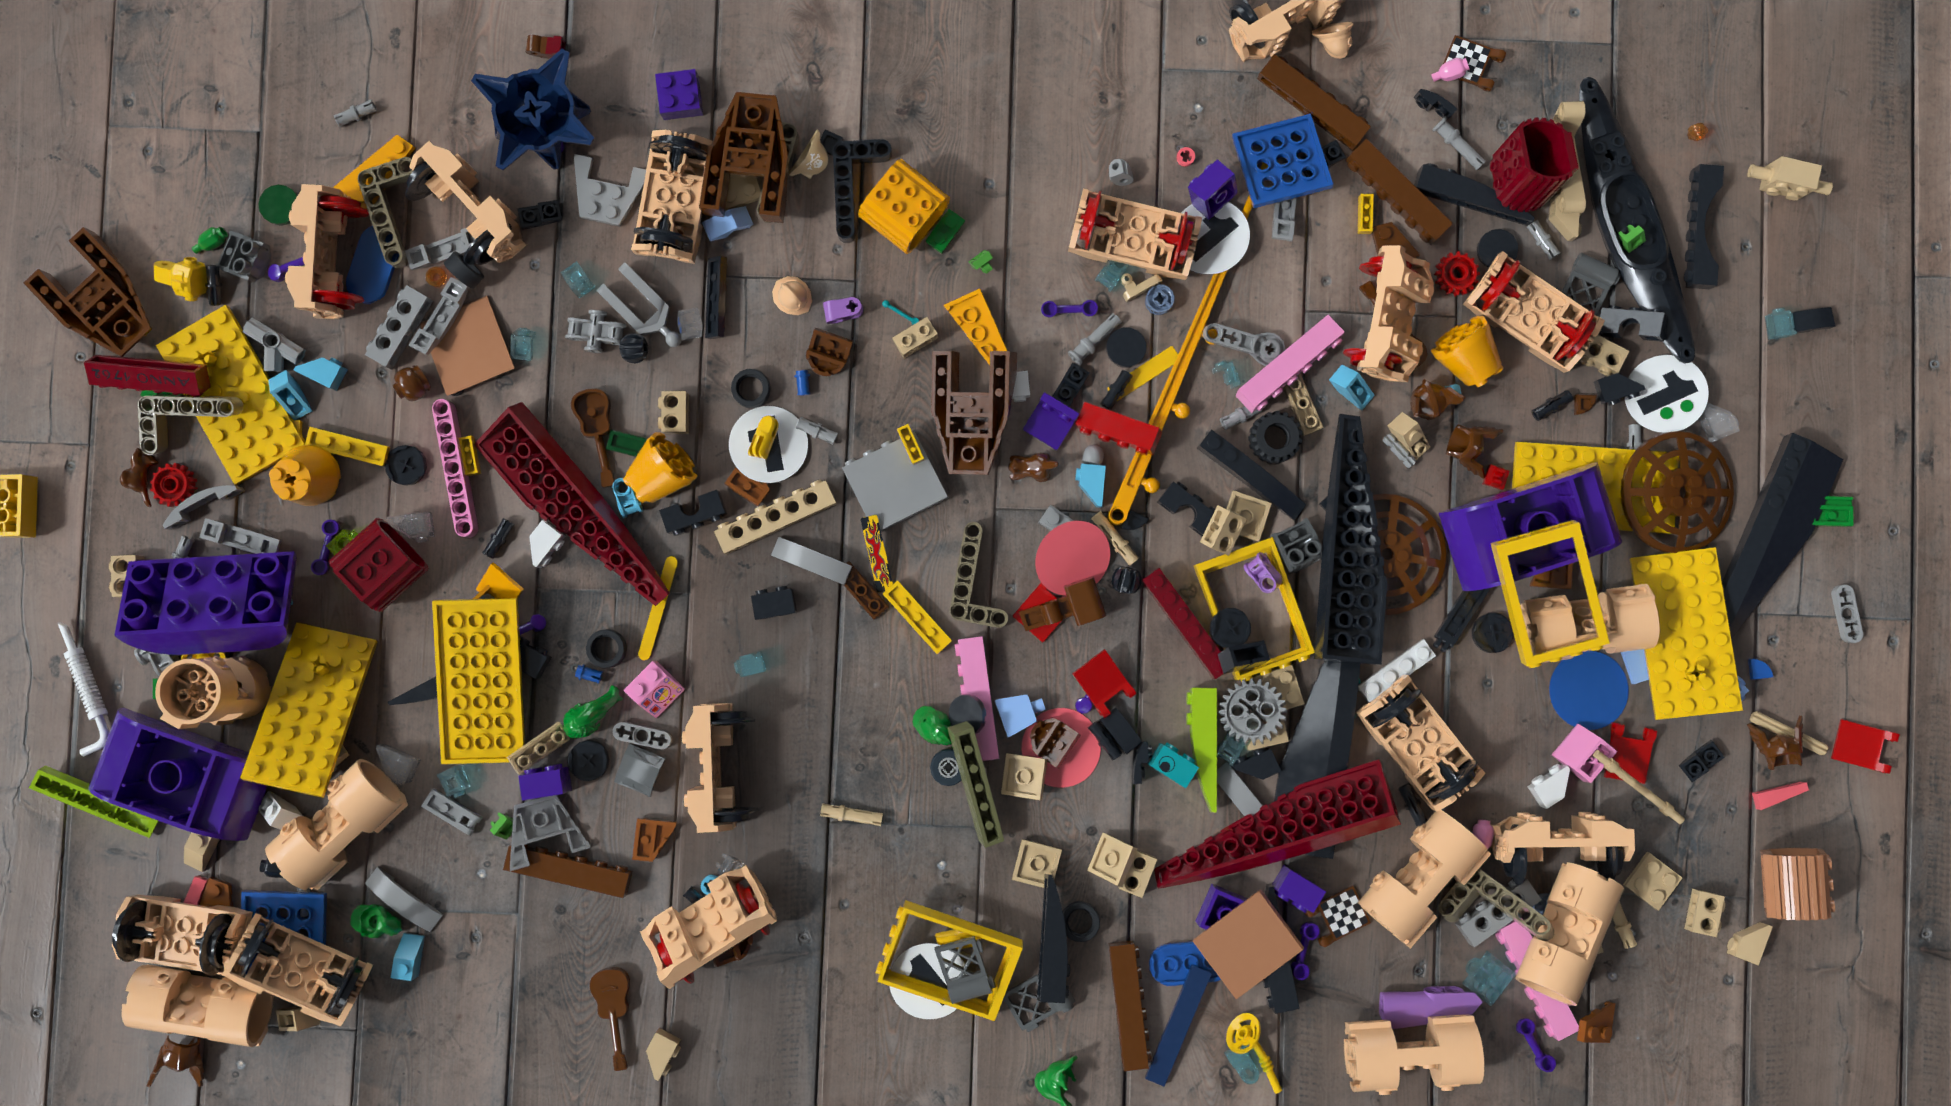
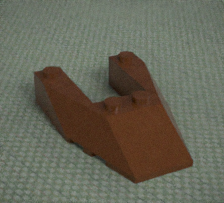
[699,92,788,223]
[23,227,152,357]
[931,351,1017,475]

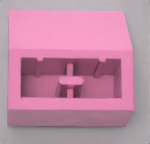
[1552,724,1617,783]

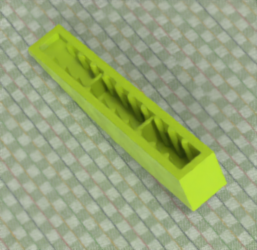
[1186,688,1217,813]
[29,765,158,838]

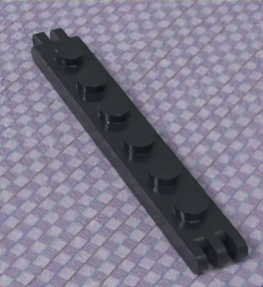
[1433,588,1491,653]

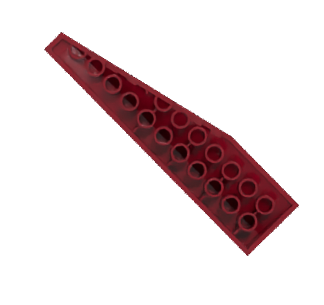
[474,402,670,606]
[1154,760,1401,889]

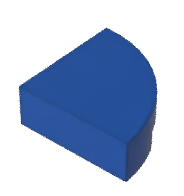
[1748,659,1773,679]

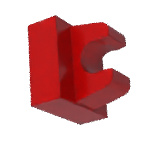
[1482,464,1510,490]

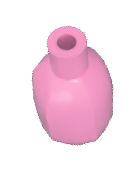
[1431,58,1470,82]
[1472,820,1494,849]

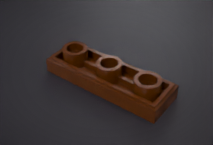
[844,561,889,620]

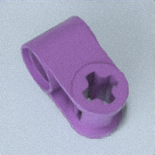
[823,297,863,324]
[1244,552,1282,593]

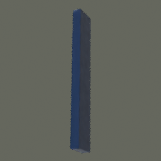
[1145,964,1212,1087]

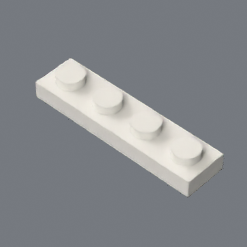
[1358,639,1436,703]

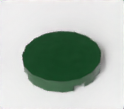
[258,184,298,226]

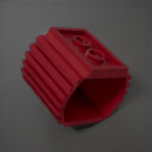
[1490,117,1579,212]
[329,518,429,612]

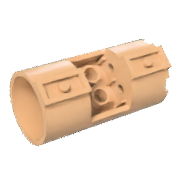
[1520,584,1660,663]
[155,656,271,729]
[265,759,408,891]
[1357,810,1491,949]
[1515,862,1624,1006]
[122,964,273,1047]
[1344,1014,1484,1095]

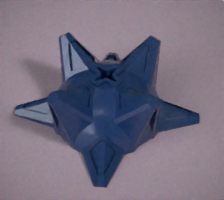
[471,49,594,170]

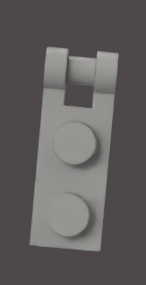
[421,788,483,836]

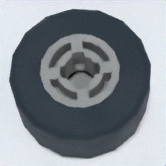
[930,748,962,786]

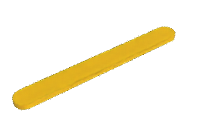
[638,556,678,660]

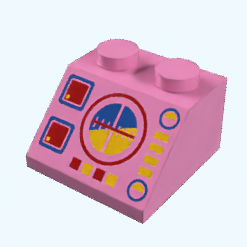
[623,661,685,718]

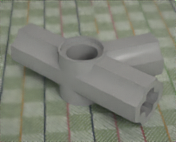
[243,318,306,372]

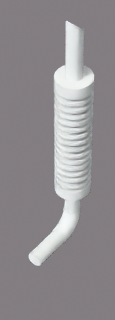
[57,622,109,757]

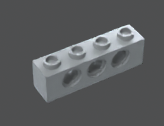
[365,285,433,370]
[1455,879,1542,947]

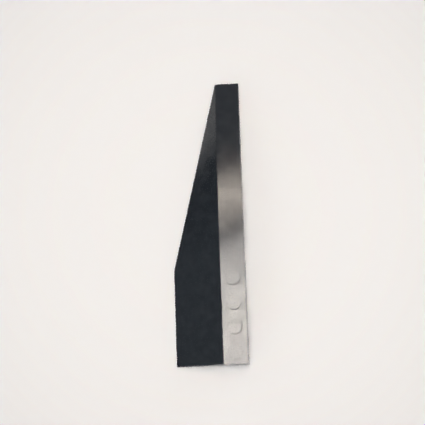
[1314,414,1387,665]
[1722,433,1844,639]
[1274,661,1361,859]

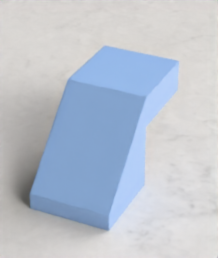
[702,206,753,241]

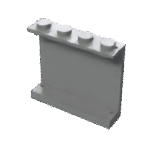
[842,432,948,532]

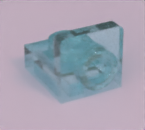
[561,261,595,298]
[511,328,536,361]
[1212,360,1241,389]

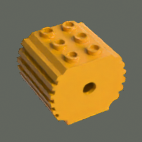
[858,159,950,254]

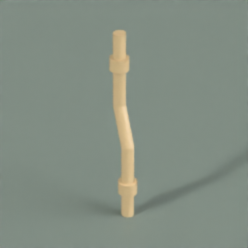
[1593,750,1685,824]

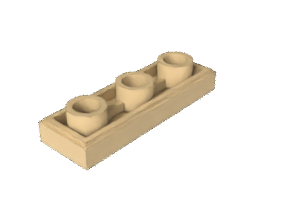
[1283,373,1324,436]
[507,722,571,775]

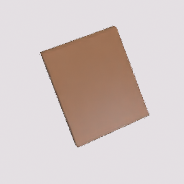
[420,296,515,396]
[1193,889,1304,999]

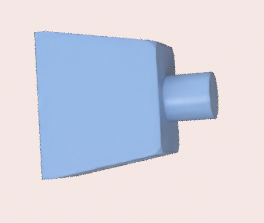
[995,694,1046,737]

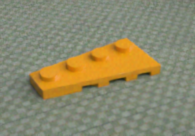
[333,135,415,210]
[943,288,1008,365]

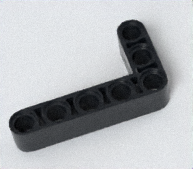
[833,139,892,243]

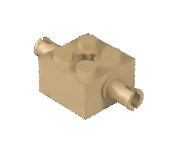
[1747,156,1833,200]

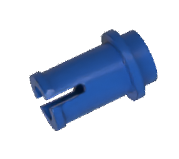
[794,370,810,396]
[575,664,603,684]

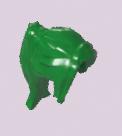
[563,685,623,738]

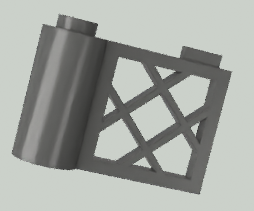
[1562,253,1621,317]
[934,936,996,1004]
[1004,974,1075,1032]

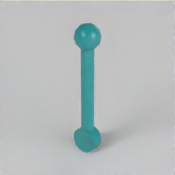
[882,300,919,325]

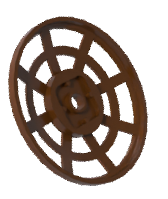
[1620,431,1734,553]
[1373,494,1446,615]

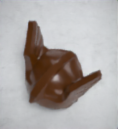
[1410,379,1465,420]
[1446,424,1503,479]
[1747,716,1803,770]
[146,1035,204,1088]

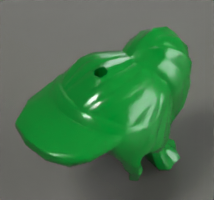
[912,706,953,749]
[350,904,402,938]
[1034,1055,1078,1106]

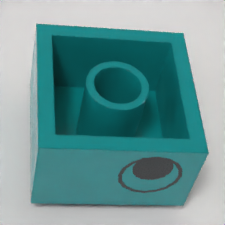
[1147,742,1199,788]

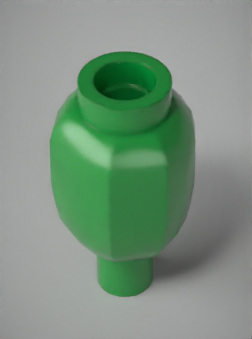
[192,227,228,254]

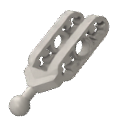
[596,262,682,347]

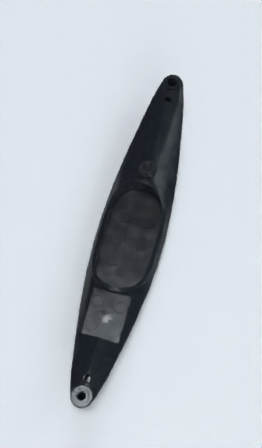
[1579,77,1695,364]

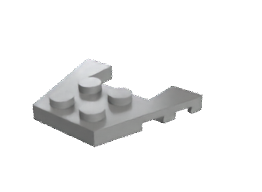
[574,154,646,227]
[510,795,591,872]

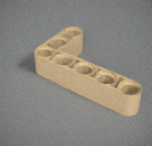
[1553,101,1586,214]

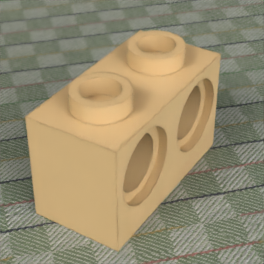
[892,317,938,359]
[1580,335,1629,376]
[658,391,689,434]
[1200,505,1247,556]
[109,555,145,597]
[1118,850,1157,898]
[1684,889,1725,937]

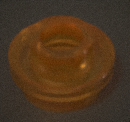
[1687,123,1709,141]
[425,267,446,287]

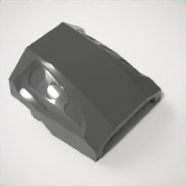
[216,230,271,283]
[1271,518,1322,574]
[614,743,666,797]

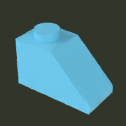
[294,357,348,391]
[1329,365,1375,410]
[269,370,312,420]
[1075,464,1106,508]
[391,933,425,981]

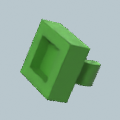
[1619,225,1646,253]
[968,250,993,274]
[490,813,513,840]

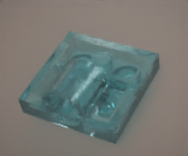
[1462,951,1516,1006]

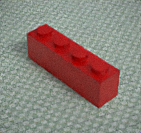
[1076,402,1162,456]

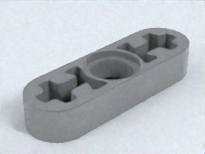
[1831,585,1863,643]
[613,722,672,749]

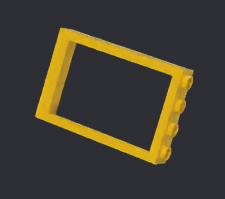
[1490,520,1610,668]
[1193,537,1314,682]
[875,900,1023,1021]

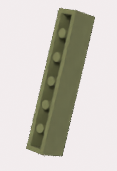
[948,721,1004,848]

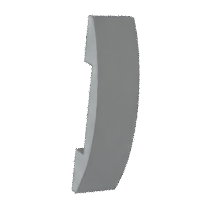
[1272,163,1297,242]
[405,228,475,270]
[409,277,469,355]
[163,485,245,530]
[199,518,282,554]
[771,537,852,585]
[1217,762,1262,816]
[365,866,443,932]

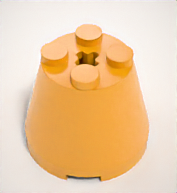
[1431,316,1503,387]
[623,432,697,503]
[269,445,341,506]

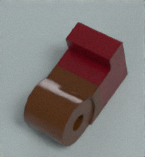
[525,35,566,59]

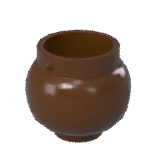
[392,365,431,402]

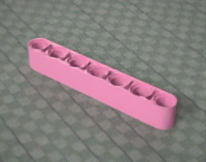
[432,399,478,538]

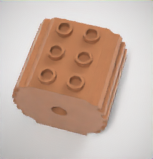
[1760,848,1835,920]

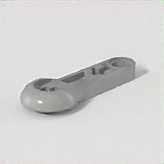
[1203,323,1285,366]

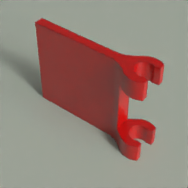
[1012,583,1062,643]
[1072,649,1137,718]
[1831,719,1900,774]
[1604,722,1657,784]

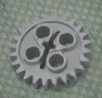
[1219,678,1287,746]

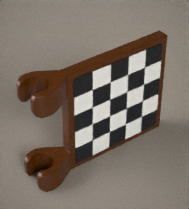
[1443,35,1506,92]
[1305,885,1371,947]

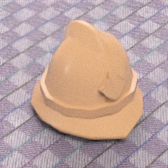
[1312,22,1353,59]
[772,276,812,315]

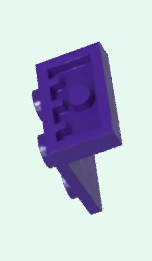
[1023,392,1079,450]

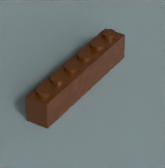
[1257,54,1371,151]
[1346,139,1453,245]
[503,844,633,898]
[1108,940,1152,1071]

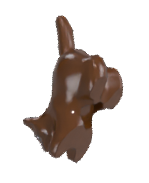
[119,448,159,507]
[1008,452,1059,482]

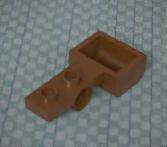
[1019,576,1106,631]

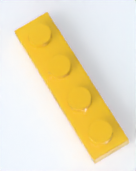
[305,427,390,466]
[883,580,952,654]

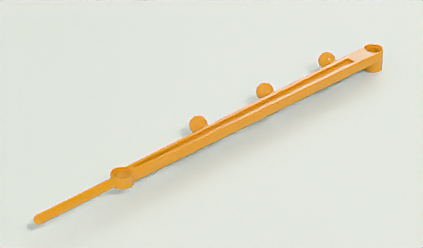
[1107,162,1268,526]

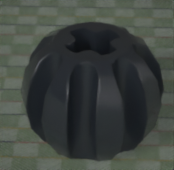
[619,333,648,364]
[1112,566,1142,594]

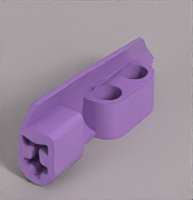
[1379,986,1483,1029]

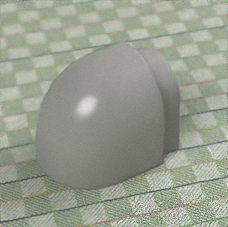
[1109,159,1134,186]
[1081,444,1104,465]

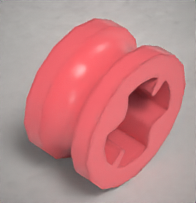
[1176,147,1195,167]

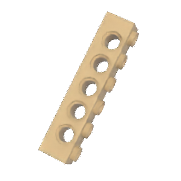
[714,479,837,554]

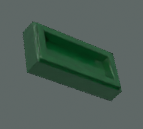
[606,430,647,457]

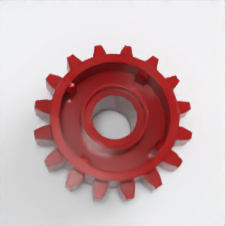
[1434,251,1480,297]
[150,463,198,507]

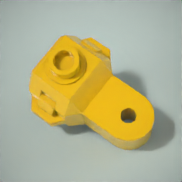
[154,257,208,301]

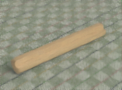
[1750,711,1828,755]

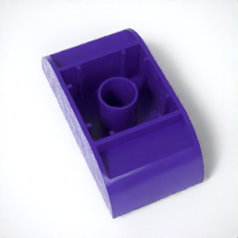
[1439,462,1622,591]
[114,551,297,655]
[88,708,268,841]

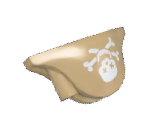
[789,129,828,179]

